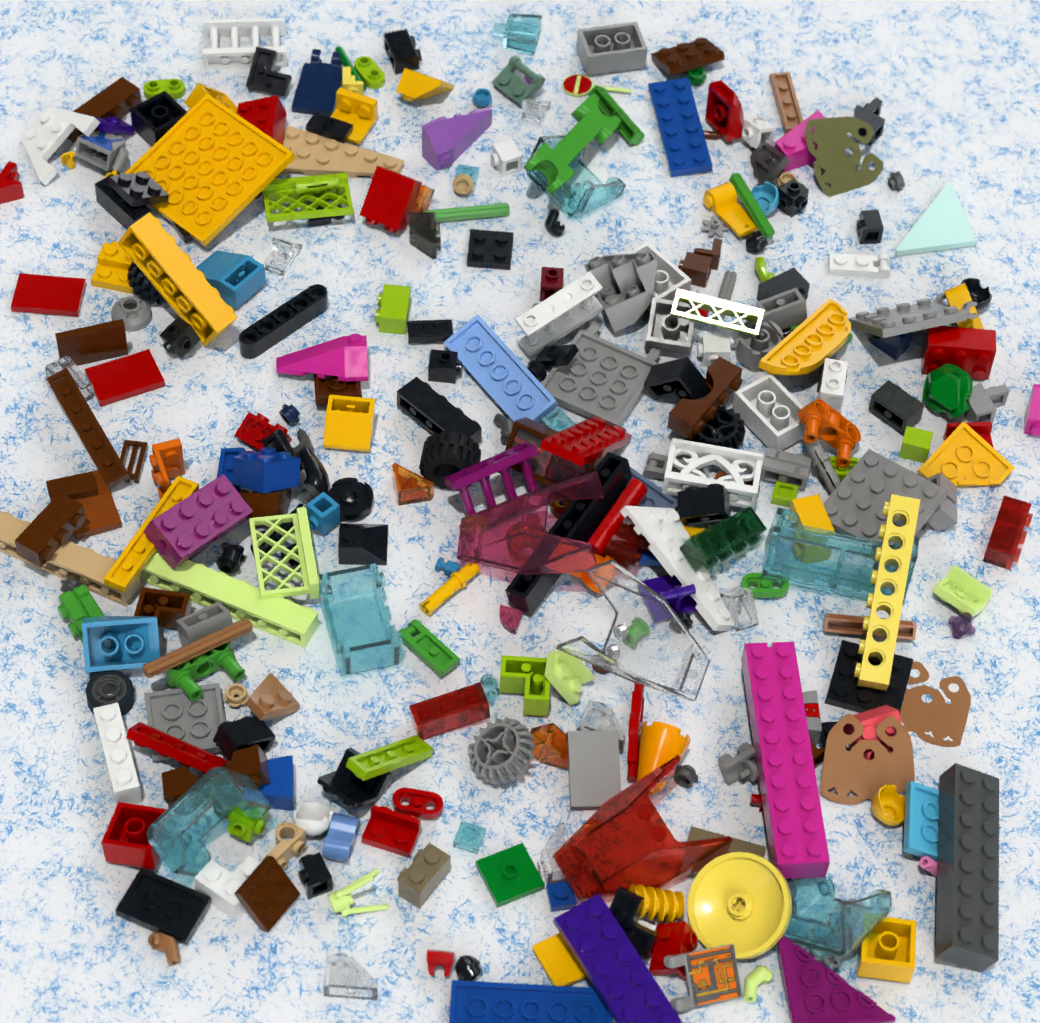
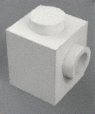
[490,139,522,176]
[697,335,731,367]

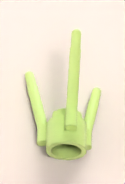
[327,869,389,917]

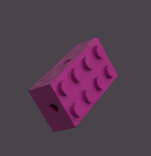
[143,474,253,569]

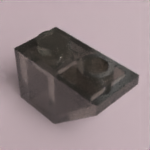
[409,212,441,259]

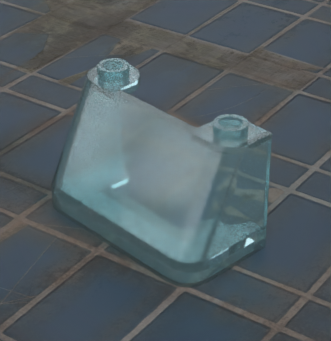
[526,135,626,218]
[784,876,892,956]

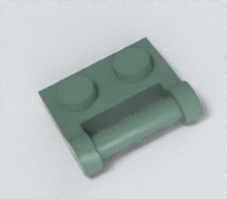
[492,55,545,108]

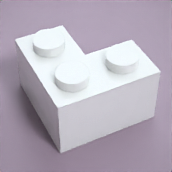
[194,855,260,922]

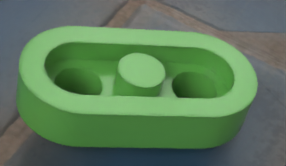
[741,573,789,598]

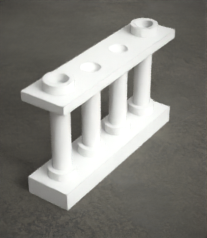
[203,18,287,69]
[515,271,603,358]

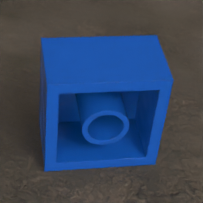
[233,447,300,493]

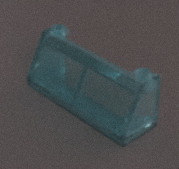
[760,507,919,603]

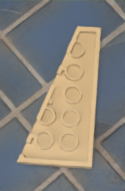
[281,125,404,179]

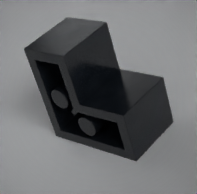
[644,357,710,402]

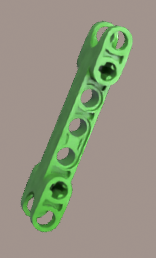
[523,93,621,195]

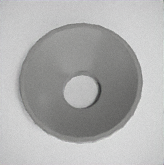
[111,296,152,332]

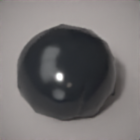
[961,278,992,310]

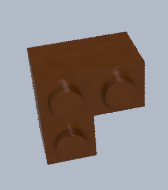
[134,587,192,639]

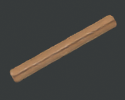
[143,618,253,678]

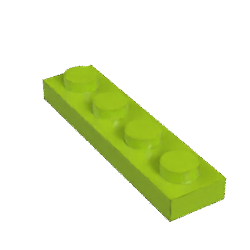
[346,735,434,781]

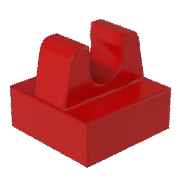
[426,949,455,977]

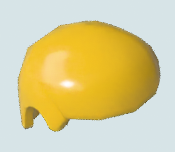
[871,785,905,826]

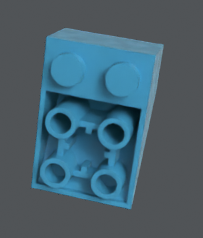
[196,250,266,309]

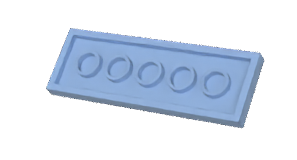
[443,314,559,422]

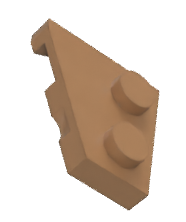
[246,673,300,721]

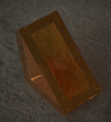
[392,463,434,506]

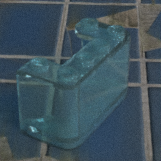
[319,563,403,676]
[147,767,273,877]

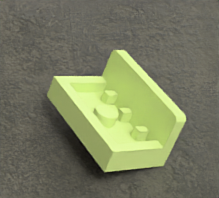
[932,566,993,618]

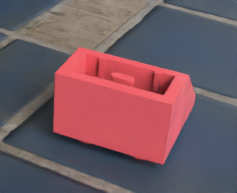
[843,705,901,760]

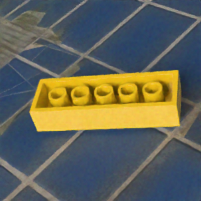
[118,212,237,347]

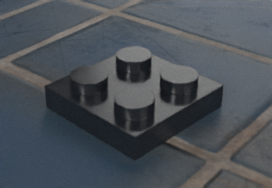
[108,172,169,207]
[467,229,514,270]

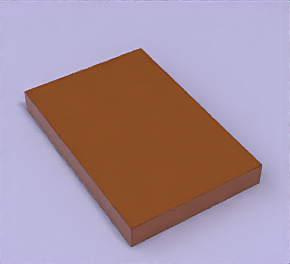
[73,470,122,540]

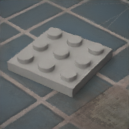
[144,683,225,762]

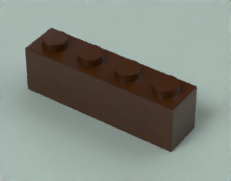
[67,77,141,143]

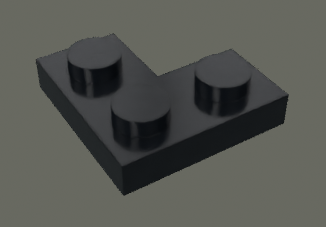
[246,47,292,97]
[609,886,658,959]

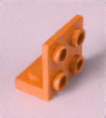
[149,438,185,499]

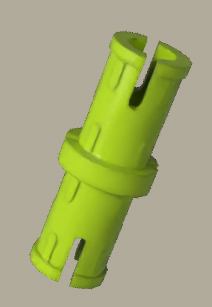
[295,174,340,195]

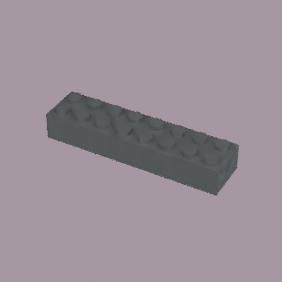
[936,763,999,973]

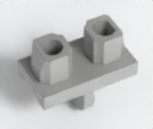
[718,742,759,786]

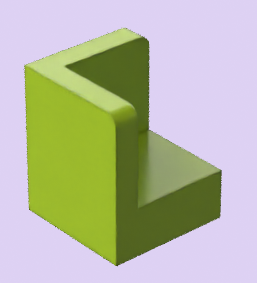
[899,426,933,463]

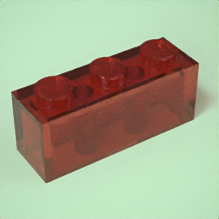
[983,495,1033,570]
[409,682,491,740]

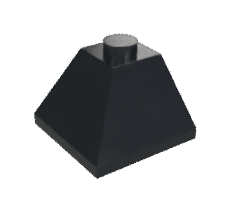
[338,523,388,565]

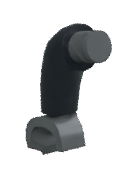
[292,428,330,505]

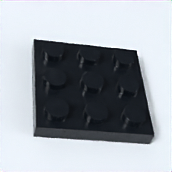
[825,640,914,714]

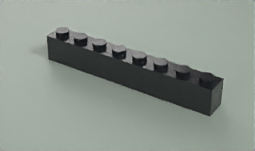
[505,452,632,616]

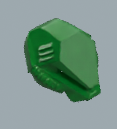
[923,363,973,419]

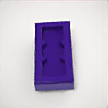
[95,116,135,135]

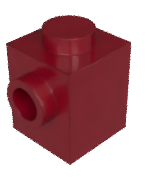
[540,267,564,301]

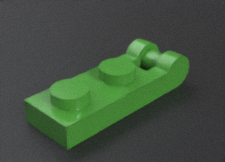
[395,619,460,678]

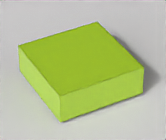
[771,481,799,508]

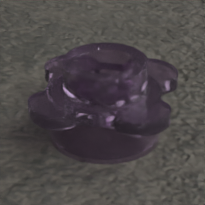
[948,612,976,639]

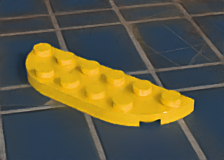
[758,298,851,375]

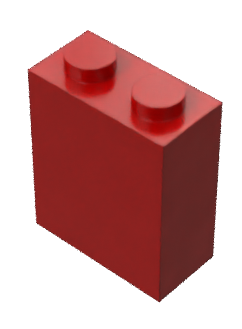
[360,166,422,233]

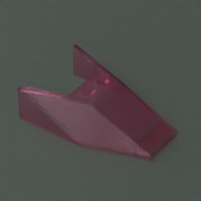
[457,471,604,575]

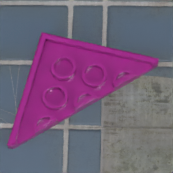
[776,935,896,1023]

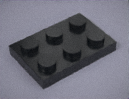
[115,868,212,945]

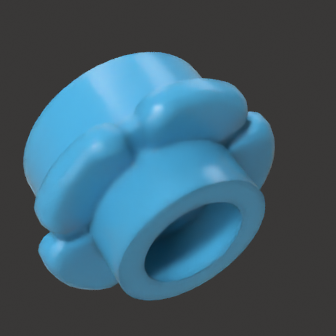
[472,88,493,108]

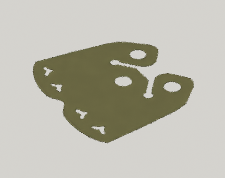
[805,116,884,196]

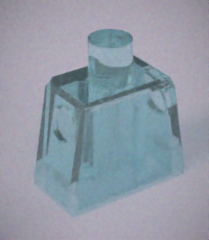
[493,14,542,56]

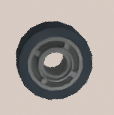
[85,670,135,716]

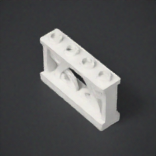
[662,438,763,510]

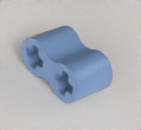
[322,812,360,863]

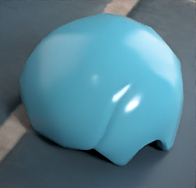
[751,181,780,215]

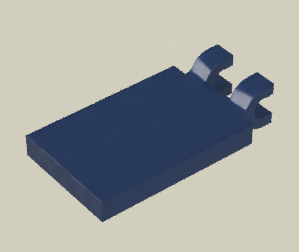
[291,49,343,117]

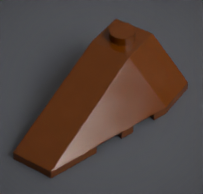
[237,488,292,519]

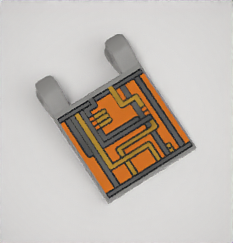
[663,944,743,1011]

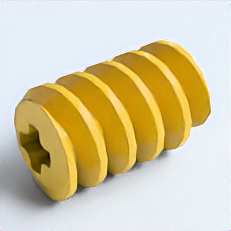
[628,884,685,923]

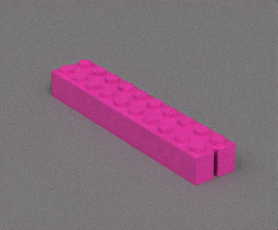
[741,642,830,879]

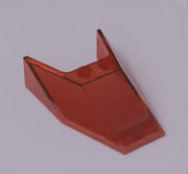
[553,755,733,900]

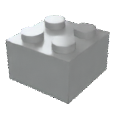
[644,297,697,354]

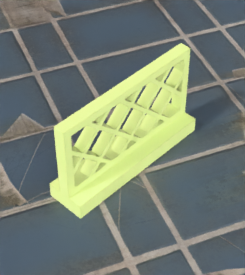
[249,507,319,599]

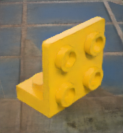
[330,88,378,145]
[532,933,588,986]

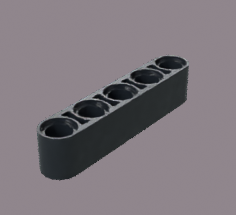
[239,284,328,359]

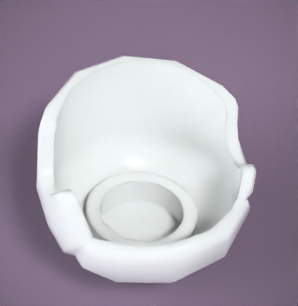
[292,802,333,836]

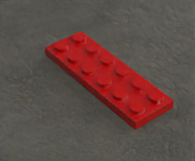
[540,417,632,467]

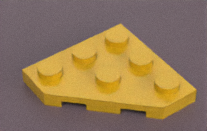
[916,421,1015,487]

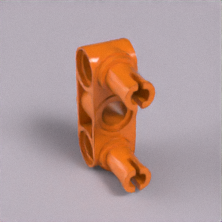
[798,399,861,468]

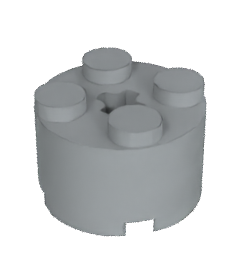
[736,321,783,372]

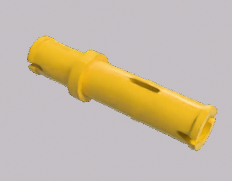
[419,560,480,616]

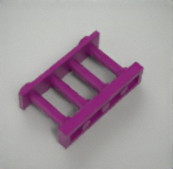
[444,442,551,534]

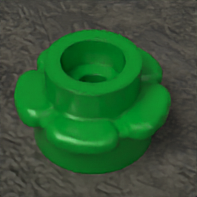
[686,67,706,85]

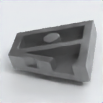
[750,140,790,186]

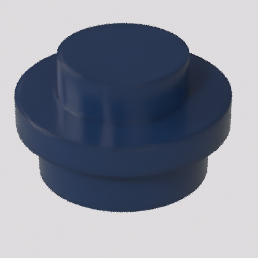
[279,404,300,426]

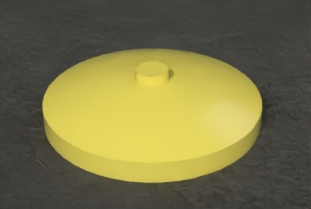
[687,852,792,959]

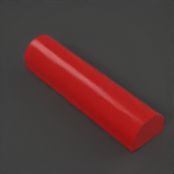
[585,478,648,557]

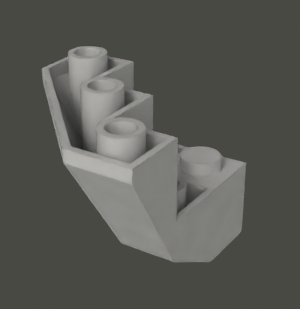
[584,252,658,332]

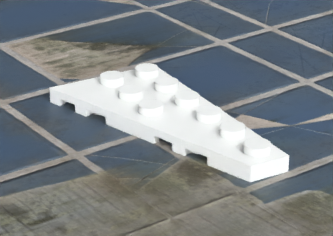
[620,506,735,631]

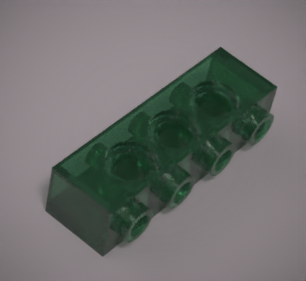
[679,506,767,572]

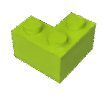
[499,655,550,716]

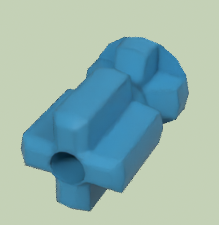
[435,557,461,576]

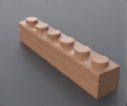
[823,613,917,640]

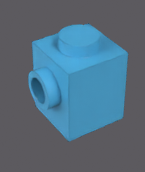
[306,492,340,535]

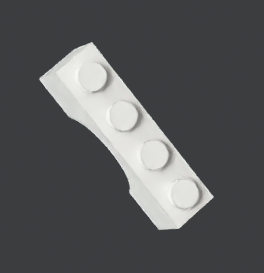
[93,703,142,807]

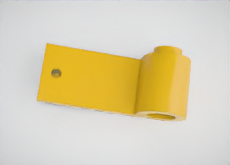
[703,182,759,237]

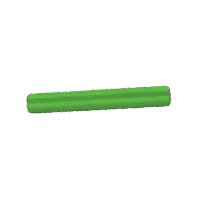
[729,173,775,239]
[425,203,510,223]

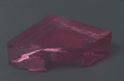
[499,605,524,635]

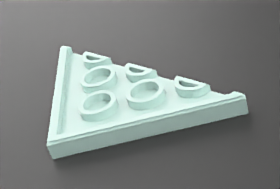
[895,182,976,256]

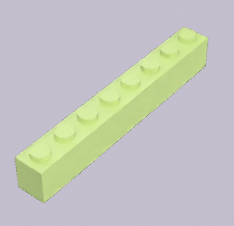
[140,550,319,648]

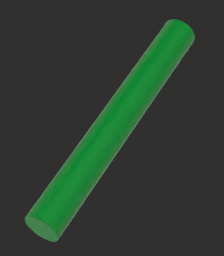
[335,46,366,91]

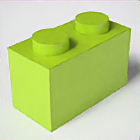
[375,284,411,334]

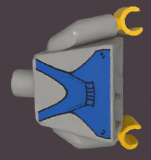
[61,130,127,178]

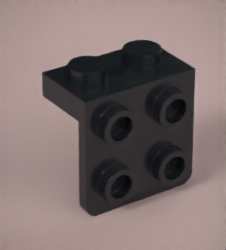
[317,748,392,808]

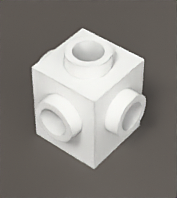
[741,116,776,149]

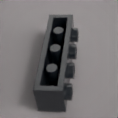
[397,377,482,444]

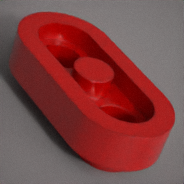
[392,788,443,819]

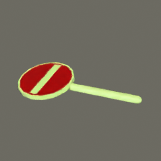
[562,74,631,96]

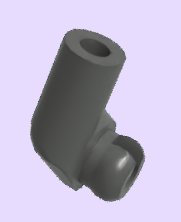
[494,414,514,444]

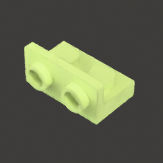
[544,647,593,705]

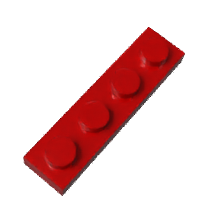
[126,722,229,777]

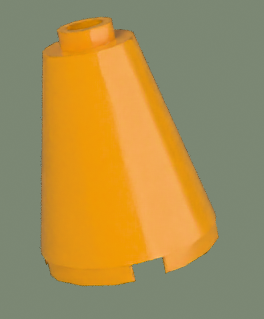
[636,721,691,795]

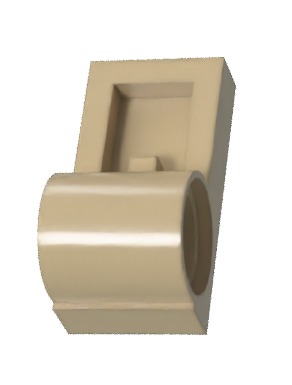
[262,822,306,870]

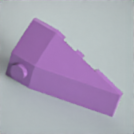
[422,107,492,171]

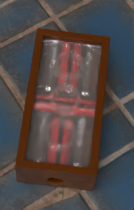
[505,417,604,497]

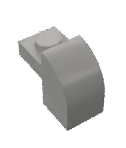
[964,383,1009,424]

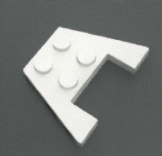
[21,106,100,186]

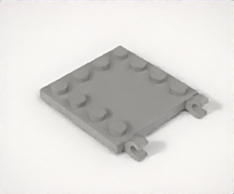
[848,293,979,338]
[541,321,661,427]

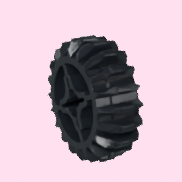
[684,405,746,449]

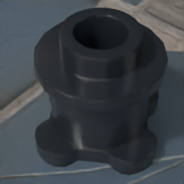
[216,542,245,574]

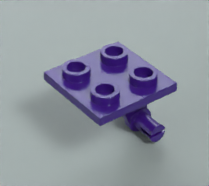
[638,575,698,623]

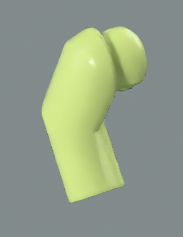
[743,966,773,1002]

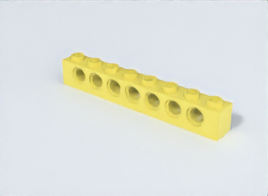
[854,494,921,691]

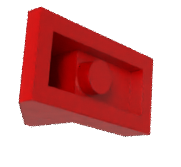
[0,161,24,204]

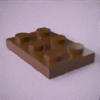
[651,38,725,76]

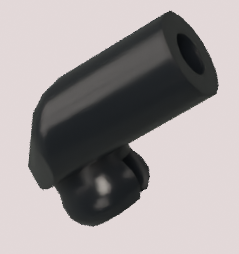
[545,209,565,236]

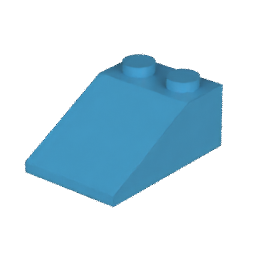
[81,616,161,672]

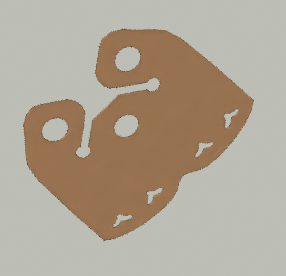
[900,661,971,747]
[820,714,915,805]

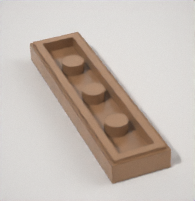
[769,72,803,135]

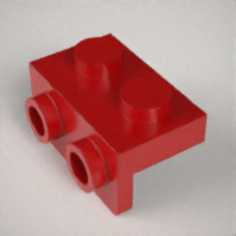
[649,921,698,981]

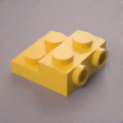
[91,241,134,294]

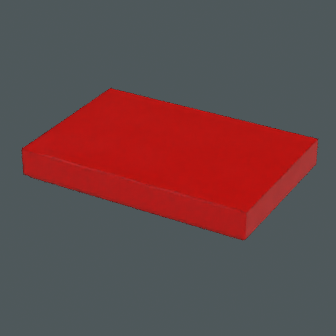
[11,273,86,317]
[84,349,165,407]

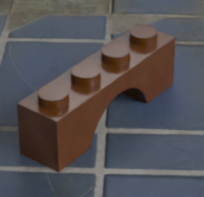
[667,356,743,440]
[161,745,270,811]

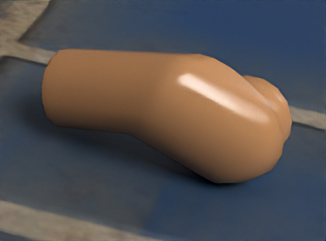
[148,932,181,966]

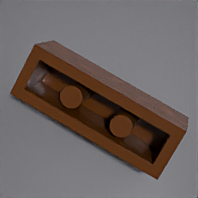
[15,492,85,568]

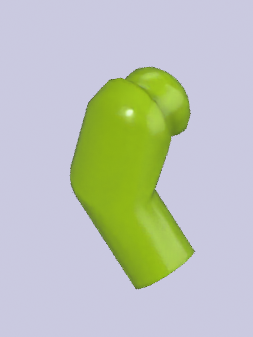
[754,257,775,283]

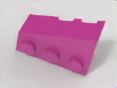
[774,110,825,173]

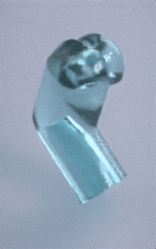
[477,674,500,711]

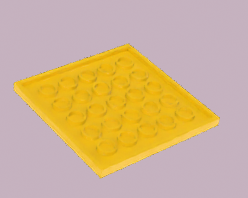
[124,94,295,247]

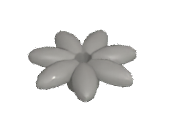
[701,216,729,237]

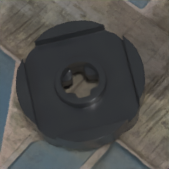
[327,477,374,522]

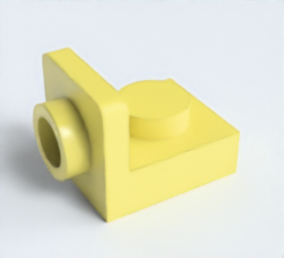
[342,67,364,95]

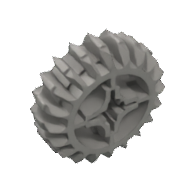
[468,717,536,785]

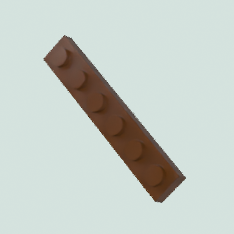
[46,368,130,489]

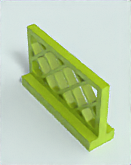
[262,173,354,223]

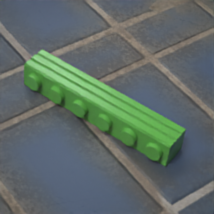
[588,85,645,145]

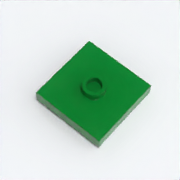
[475,843,545,908]

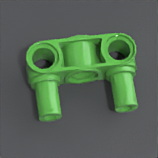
[165,641,245,702]

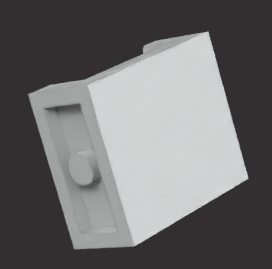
[817,358,848,412]

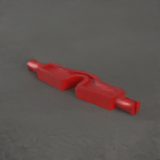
[627,679,645,782]

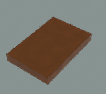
[55,319,128,369]

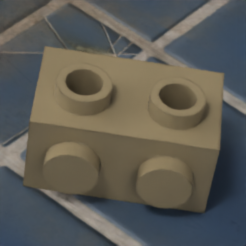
[397,843,451,909]

